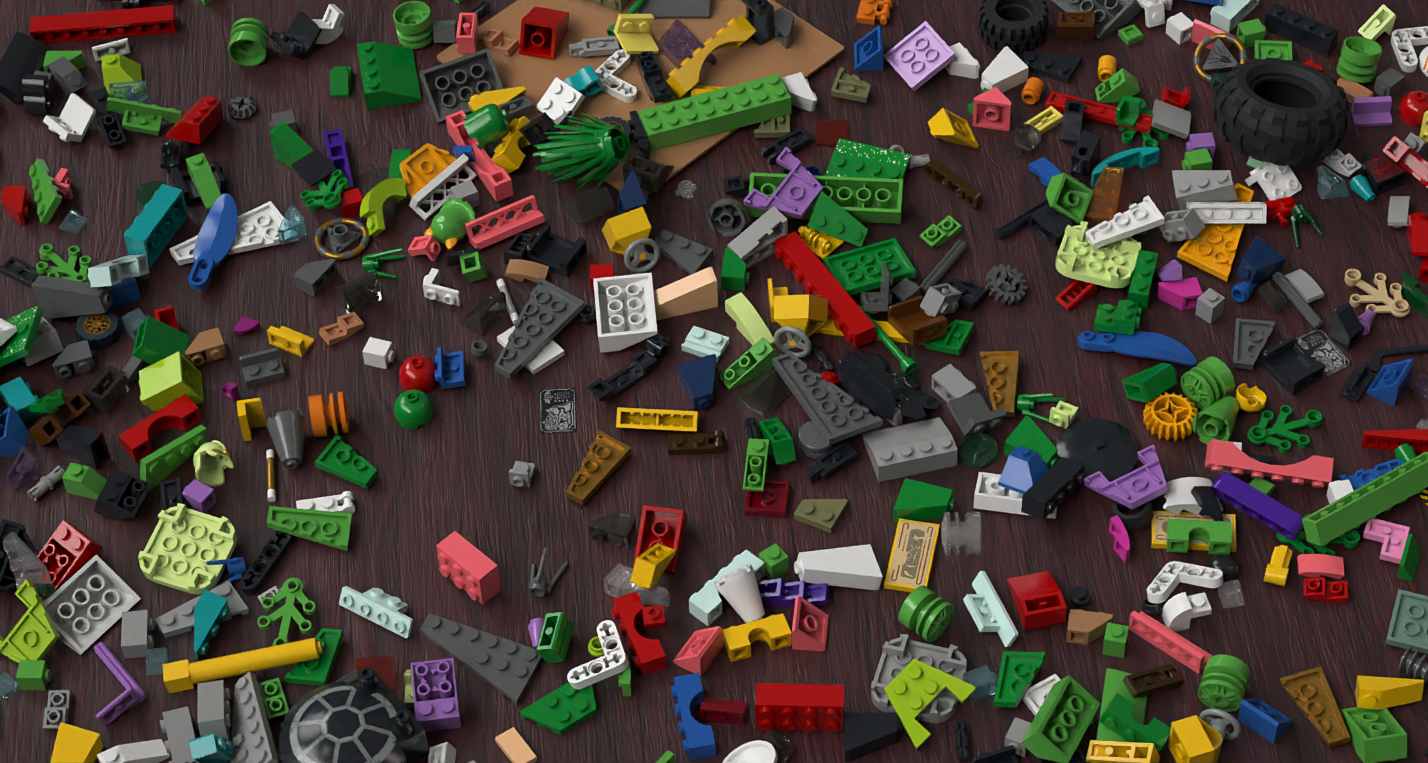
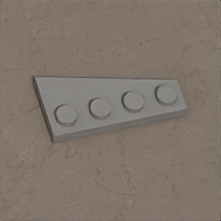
[154,581,249,638]

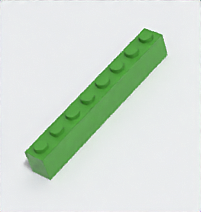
[1302,452,1428,546]

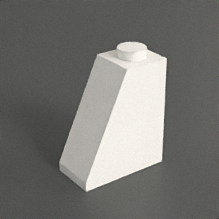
[981,46,1029,93]

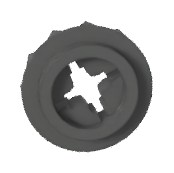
[227,95,257,119]

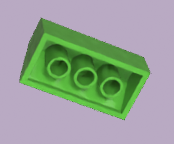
[1021,675,1100,763]

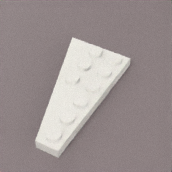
[169,201,298,265]

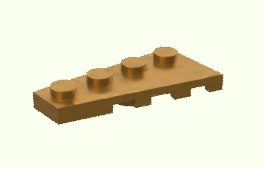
[980,351,1020,417]
[566,430,632,505]
[1279,666,1351,748]

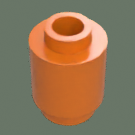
[1022,77,1045,104]

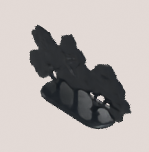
[838,350,940,420]

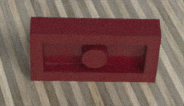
[700,698,747,726]

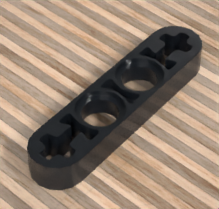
[240,531,292,595]

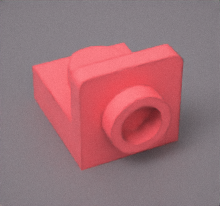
[53,168,73,200]
[407,235,442,261]

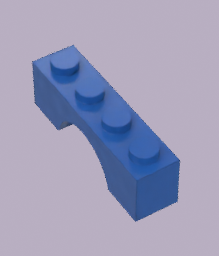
[670,673,716,760]

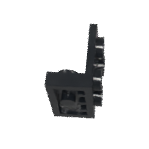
[270,11,322,60]
[519,110,573,147]

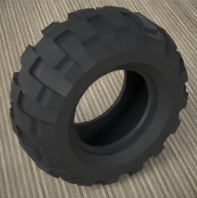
[1213,58,1350,166]

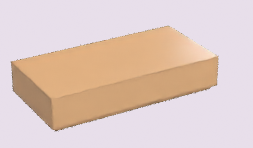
[495,727,537,763]

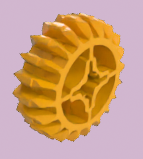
[1143,392,1198,442]

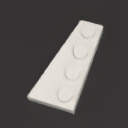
[1085,196,1165,249]

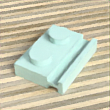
[681,326,729,362]

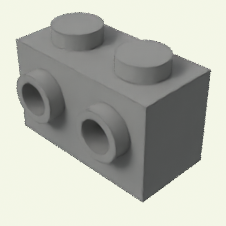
[1158,208,1205,242]
[919,283,962,317]

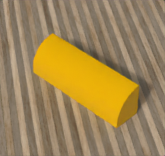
[616,407,700,432]

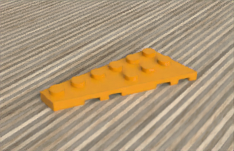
[1177,183,1254,282]

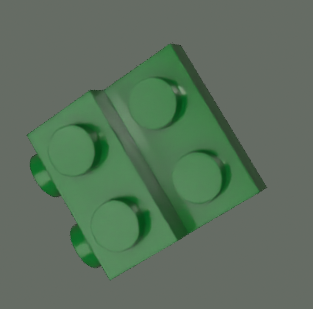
[1094,300,1142,335]

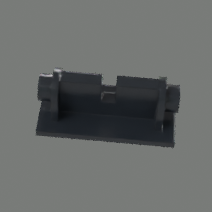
[1339,362,1374,402]

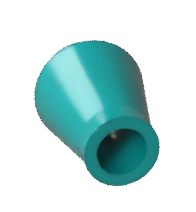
[1349,174,1376,203]

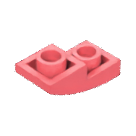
[1297,554,1344,580]

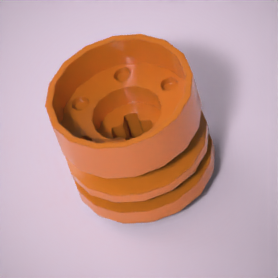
[308,391,350,438]

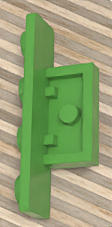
[107,97,182,136]

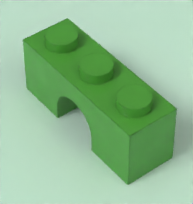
[1166,519,1232,555]

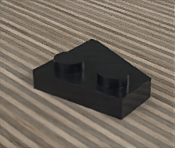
[945,278,991,310]

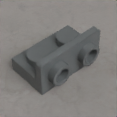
[239,348,285,387]

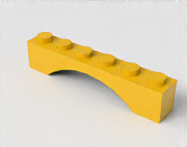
[666,15,756,98]

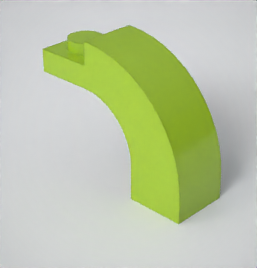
[360,178,407,236]

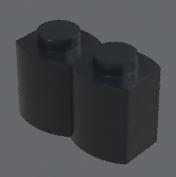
[22,74,53,114]
[1029,204,1072,245]

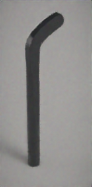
[1371,345,1428,374]

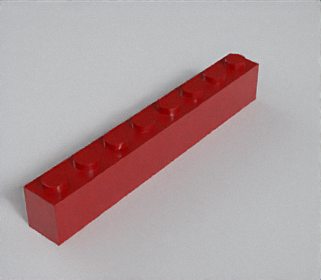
[29,5,176,44]
[774,231,876,349]

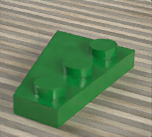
[315,434,378,489]
[284,628,344,686]
[994,651,1047,708]

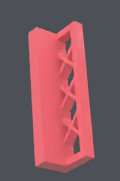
[465,195,545,249]
[1129,611,1212,674]

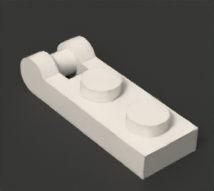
[296,491,355,514]

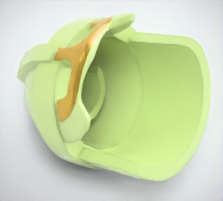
[193,440,234,487]

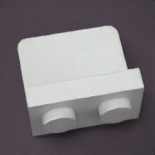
[43,93,96,142]
[1245,162,1302,201]

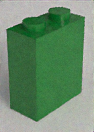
[132,316,190,365]

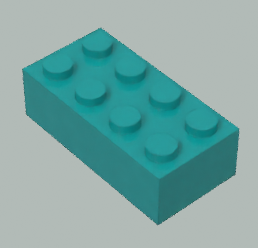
[124,184,188,268]

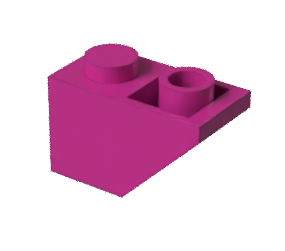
[1157,277,1203,310]

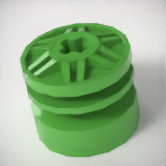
[393,1,434,49]
[228,18,269,66]
[1336,36,1382,83]
[1180,356,1235,410]
[898,585,954,642]
[1197,655,1251,712]

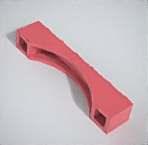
[446,110,513,202]
[1205,439,1334,488]

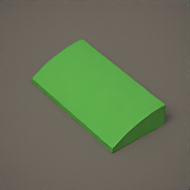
[1096,668,1147,742]

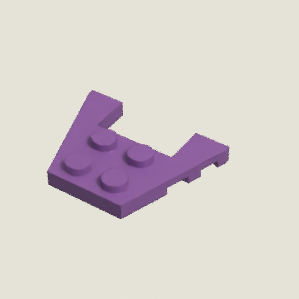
[743,147,823,219]
[1083,445,1168,509]

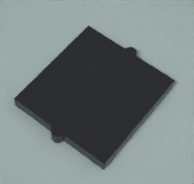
[291,149,337,187]
[446,247,480,267]

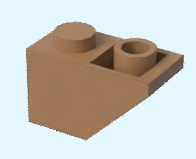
[185,327,227,366]
[1066,609,1113,645]

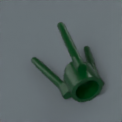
[1290,204,1324,248]

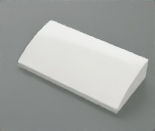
[973,472,1058,519]

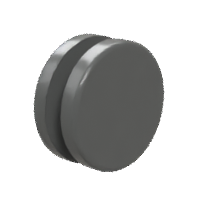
[798,421,836,459]

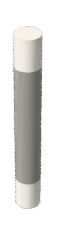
[496,279,519,325]

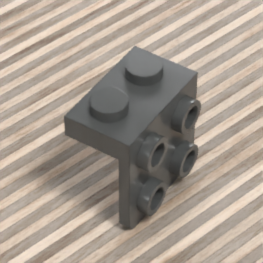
[860,263,893,314]
[947,393,1007,436]

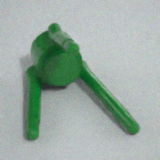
[362,248,405,279]
[1017,393,1066,425]

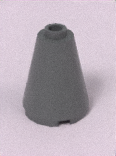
[266,410,307,469]

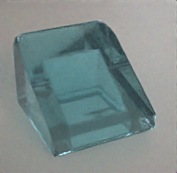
[59,209,87,234]
[145,648,169,675]

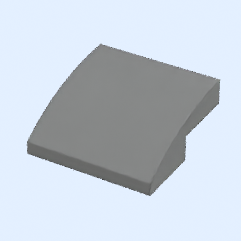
[1151,99,1191,139]

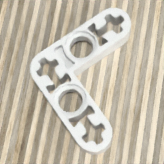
[1390,26,1428,72]
[595,49,637,103]
[1147,561,1224,604]
[567,620,629,689]

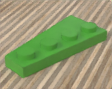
[29,158,62,225]
[140,425,207,492]
[267,506,352,551]

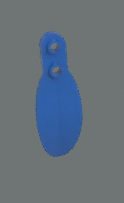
[188,193,238,290]
[1078,331,1197,367]

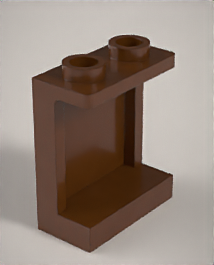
[888,296,947,346]

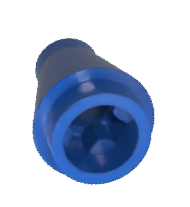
[1231,281,1258,302]

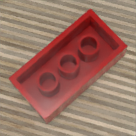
[755,683,844,732]

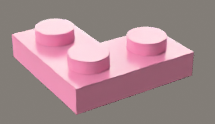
[1363,518,1410,564]

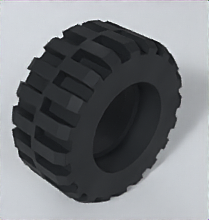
[979,0,1049,53]

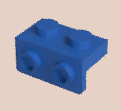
[434,347,466,389]

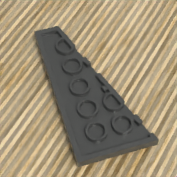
[494,277,585,379]
[772,352,883,445]
[420,613,543,706]

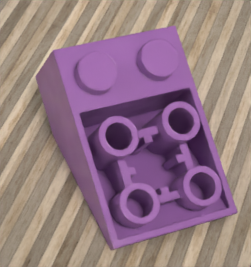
[410,658,461,732]

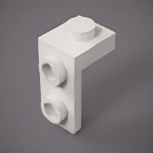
[1137,0,1165,28]
[423,268,461,306]

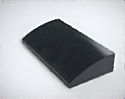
[0,31,51,105]

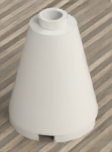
[714,564,765,623]

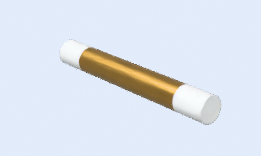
[266,449,276,502]

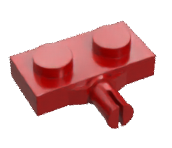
[1264,196,1297,227]

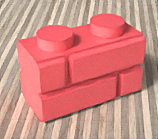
[456,13,479,54]

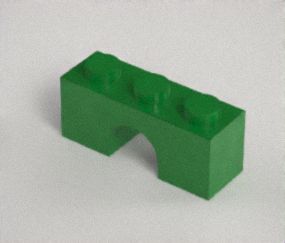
[1128,250,1158,311]
[1098,693,1171,752]

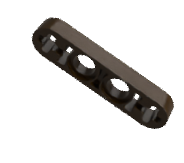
[924,160,983,208]

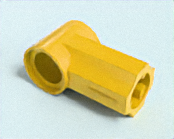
[1264,545,1293,587]

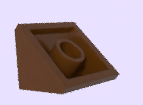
[1057,12,1095,39]

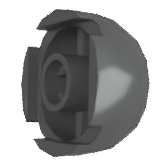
[707,198,746,237]

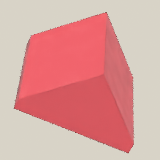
[1191,19,1237,50]
[972,87,1011,131]
[792,596,829,652]
[673,626,723,677]

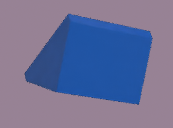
[854,25,883,71]
[107,277,141,310]
[1366,358,1415,406]
[1238,697,1294,744]

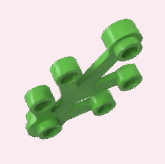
[36,244,91,283]
[257,578,316,646]

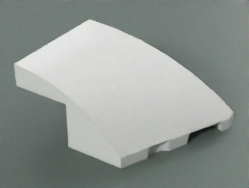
[1163,477,1223,515]

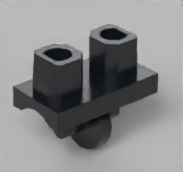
[160,140,183,173]

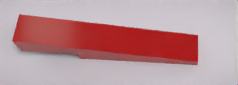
[1361,429,1428,453]

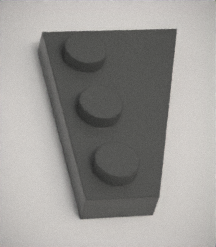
[654,229,713,276]

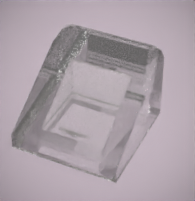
[1217,580,1244,609]

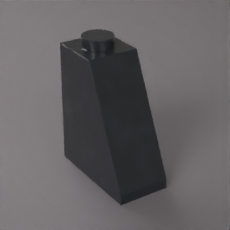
[56,425,110,470]
[844,712,901,762]

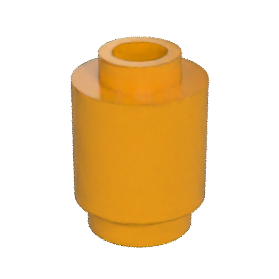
[1098,55,1117,82]

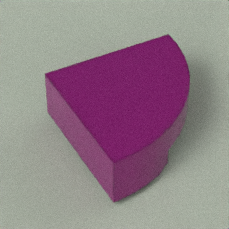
[233,316,260,335]
[221,382,240,402]

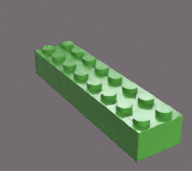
[638,74,792,151]
[748,172,903,224]

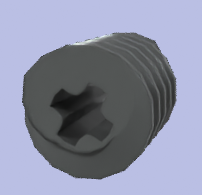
[1398,647,1428,686]

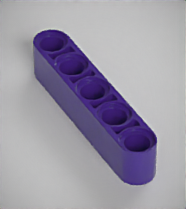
[1211,472,1304,540]

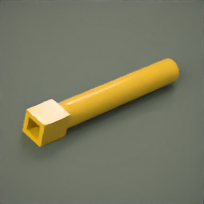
[163,638,323,694]

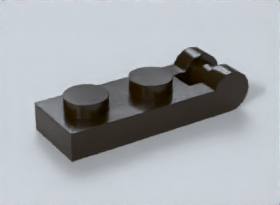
[668,430,725,455]
[1123,664,1184,698]

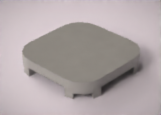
[871,634,967,723]

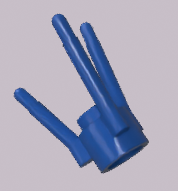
[207,557,246,591]

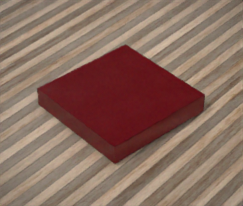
[745,480,790,518]

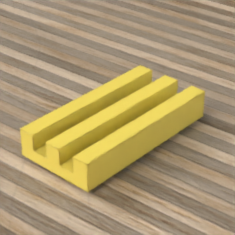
[1024,106,1064,138]

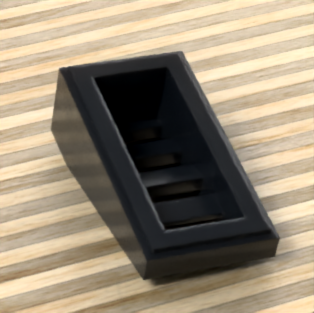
[504,232,536,265]

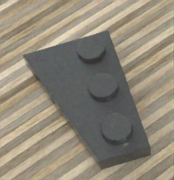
[1232,318,1276,370]

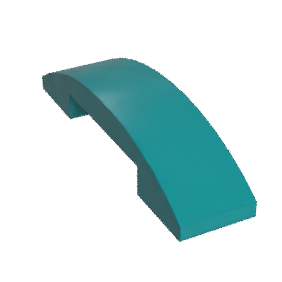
[1091,147,1160,188]

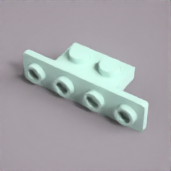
[963,571,1018,647]
[339,586,413,638]

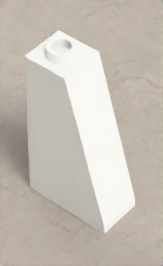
[794,544,883,590]

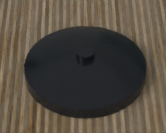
[1057,418,1139,485]

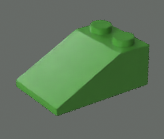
[1341,707,1407,763]

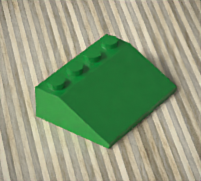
[357,41,422,110]

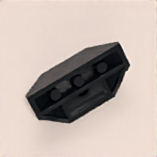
[0,519,36,592]

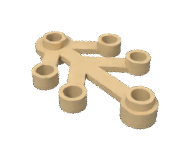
[1344,269,1410,317]

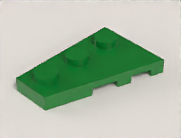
[807,191,868,247]

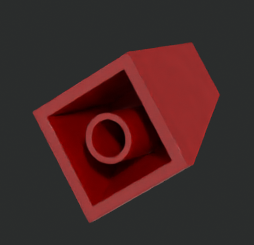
[519,6,569,60]

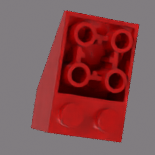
[29,520,103,593]
[1007,571,1067,631]

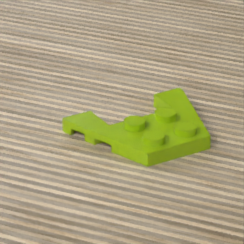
[0,579,60,663]
[884,659,976,750]

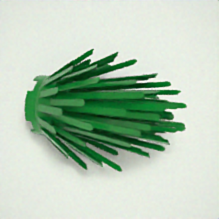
[532,112,631,191]

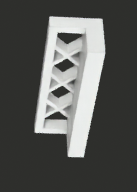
[409,154,477,220]
[1186,202,1267,224]

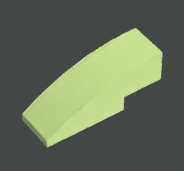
[725,292,775,345]

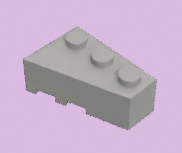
[198,680,231,741]
[160,706,199,763]

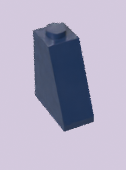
[1237,237,1286,285]
[678,354,717,411]

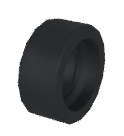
[1112,500,1153,530]

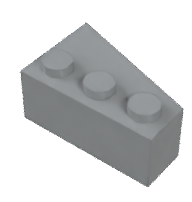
[1172,170,1237,210]
[727,206,788,269]

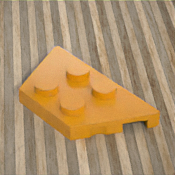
[399,143,456,201]

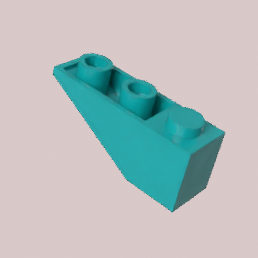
[194,589,230,660]

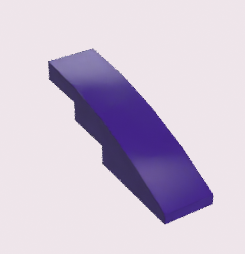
[323,129,354,191]
[757,578,829,607]

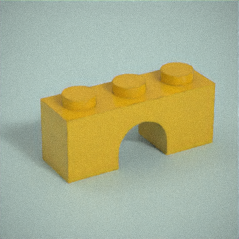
[491,115,530,174]
[722,613,792,662]

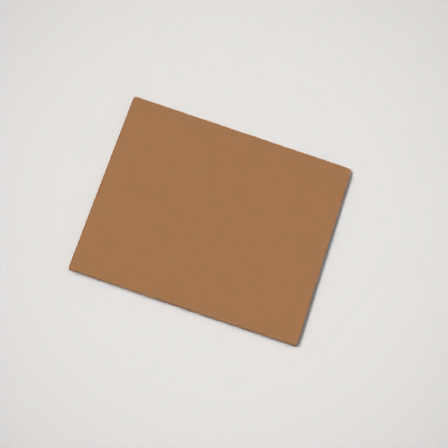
[437,0,844,196]

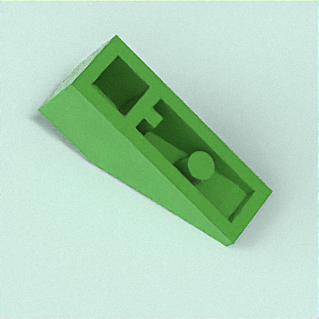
[186,153,221,211]

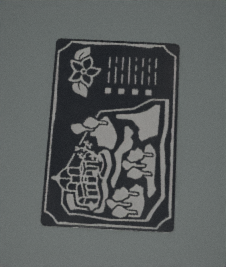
[1295,328,1352,377]
[539,388,576,433]

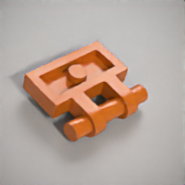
[857,0,893,25]

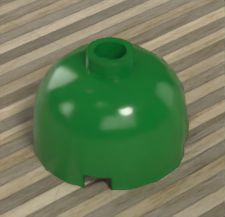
[394,389,434,430]

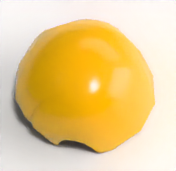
[1235,383,1267,412]

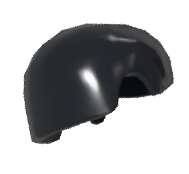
[1208,554,1239,586]

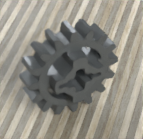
[985,264,1027,305]

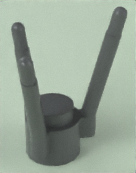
[528,547,569,597]

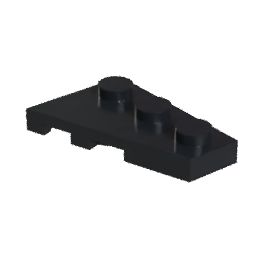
[1020,51,1083,84]

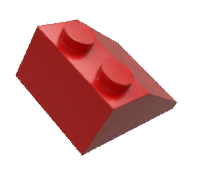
[1406,212,1428,256]
[633,505,688,572]

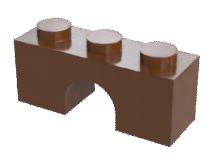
[28,389,91,446]

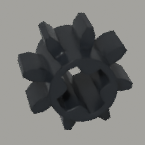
[645,334,670,359]

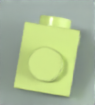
[1049,401,1078,429]

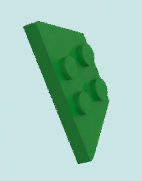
[520,673,597,735]

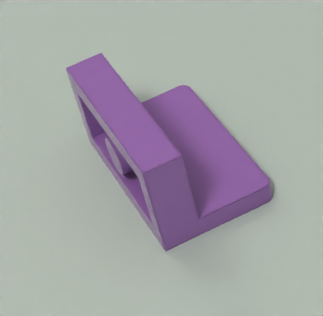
[1351,96,1393,127]

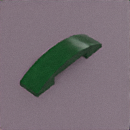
[1400,271,1428,319]

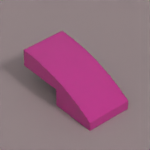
[1109,515,1130,563]

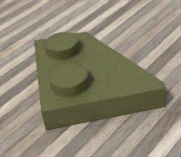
[831,67,871,103]
[754,114,790,138]
[794,499,848,533]

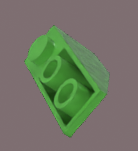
[719,337,781,390]
[743,438,770,492]

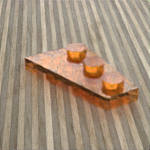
[1084,166,1124,222]

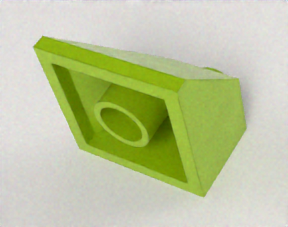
[101,54,143,97]

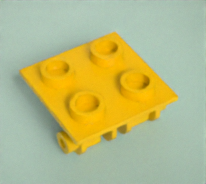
[798,226,845,259]

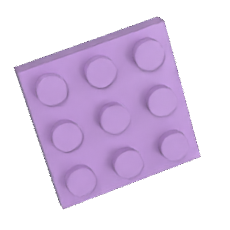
[883,21,957,91]

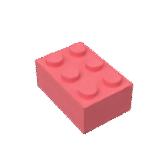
[436,531,501,605]

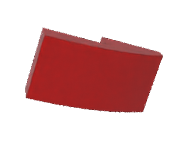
[1304,577,1349,603]

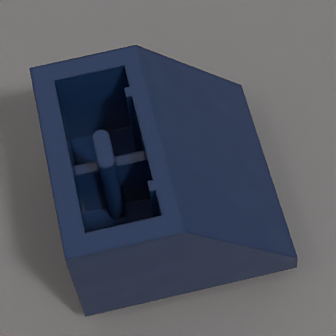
[617,171,649,215]

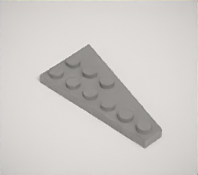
[230,671,279,763]

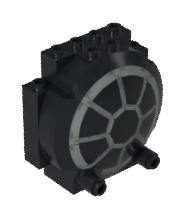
[276,667,429,763]

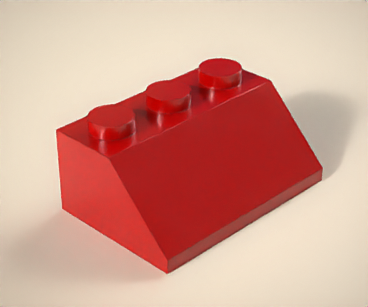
[166,96,223,144]

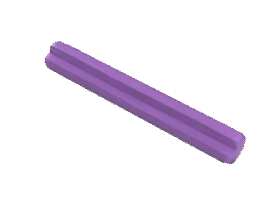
[94,642,147,703]

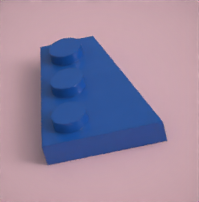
[1338,458,1404,490]

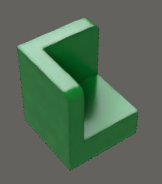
[1116,95,1141,127]

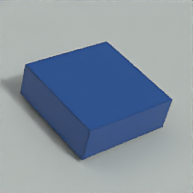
[453,146,476,162]

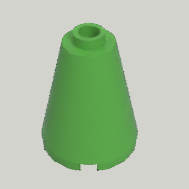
[1192,396,1240,445]

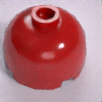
[1398,91,1428,127]
[399,355,437,393]

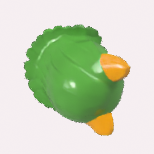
[424,198,476,250]

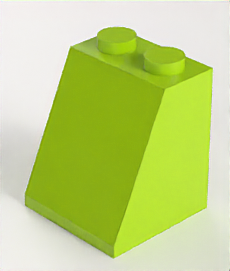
[138,352,204,411]

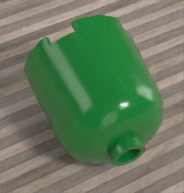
[463,104,510,150]

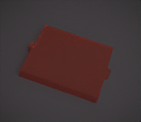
[816,119,847,147]
[356,655,395,693]

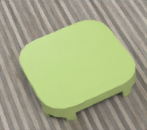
[1055,221,1141,288]
[138,503,237,595]

